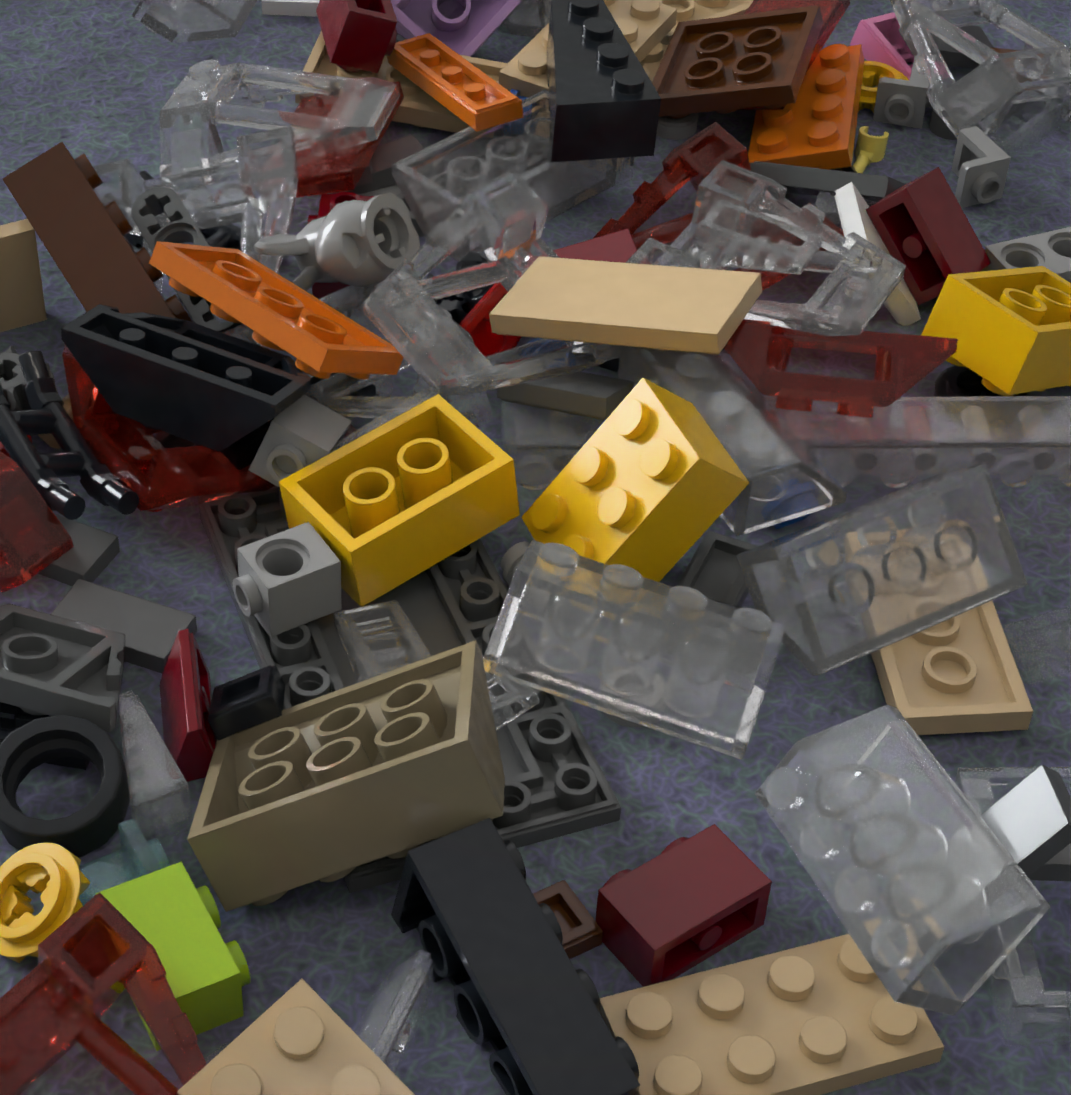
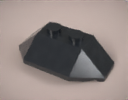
[61,304,311,452]

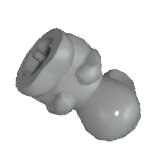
[254,192,420,292]

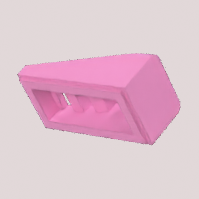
[850,11,950,83]

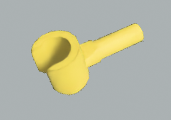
[853,126,889,174]

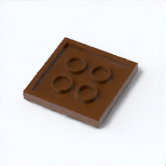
[652,5,823,119]

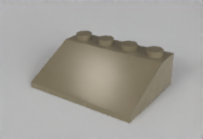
[187,640,505,912]

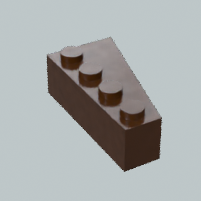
[2,142,193,322]

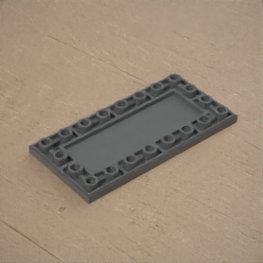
[199,487,621,893]

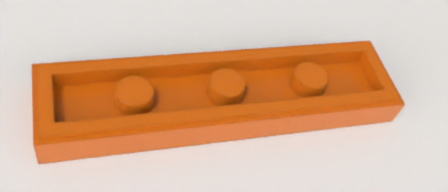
[387,33,524,132]

